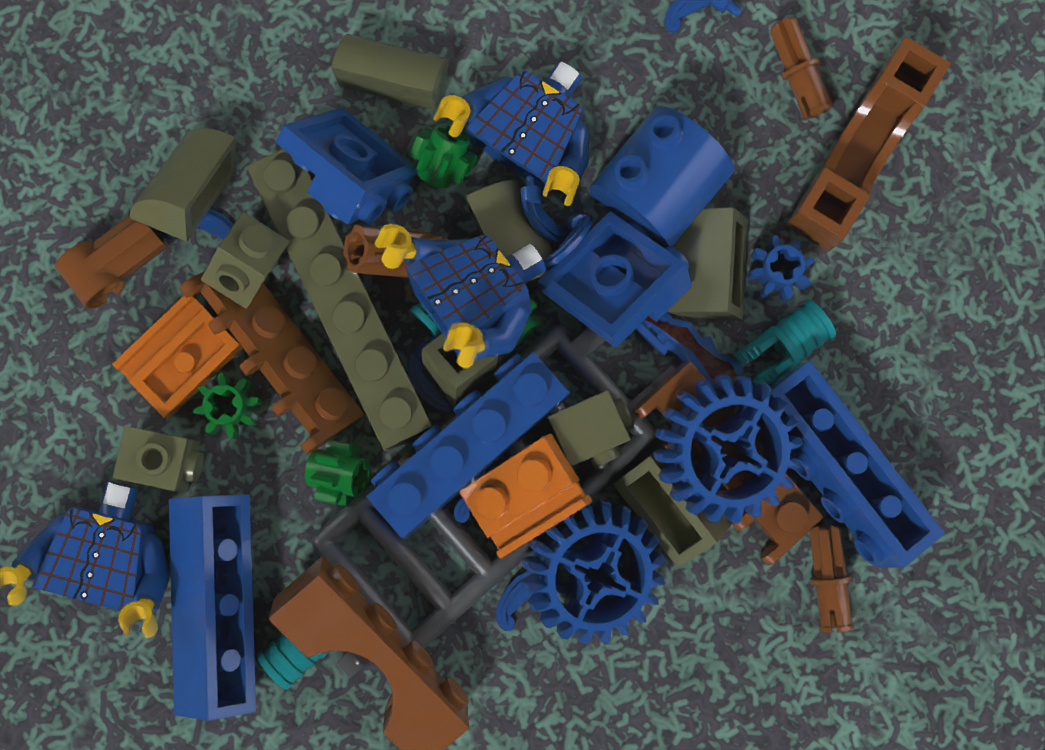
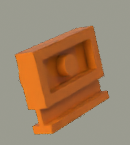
[112,295,243,419]
[459,434,593,559]

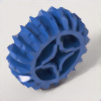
[654,374,804,523]
[522,499,666,645]

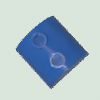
[589,106,735,247]

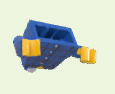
[433,62,589,206]
[374,224,546,368]
[0,481,171,638]

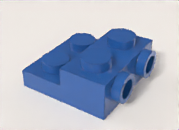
[275,107,418,226]
[538,211,692,348]

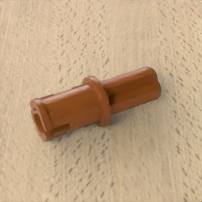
[770,17,835,121]
[810,525,854,633]

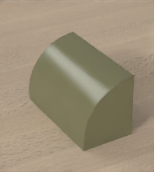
[331,34,449,110]
[130,128,236,242]
[466,179,555,289]
[668,208,748,320]
[613,443,732,568]

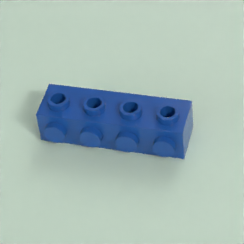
[366,352,570,539]
[770,361,945,568]
[169,494,256,721]

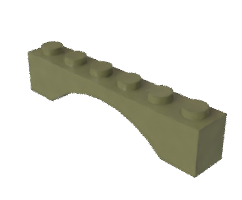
[247,149,434,452]

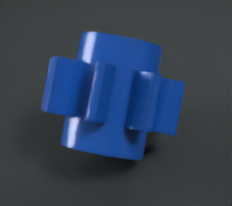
[746,235,815,302]

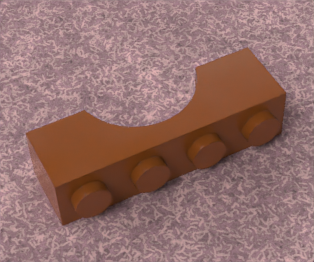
[785,36,951,252]
[268,556,469,750]

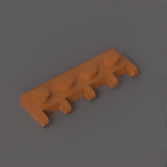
[180,271,365,455]
[633,360,824,565]

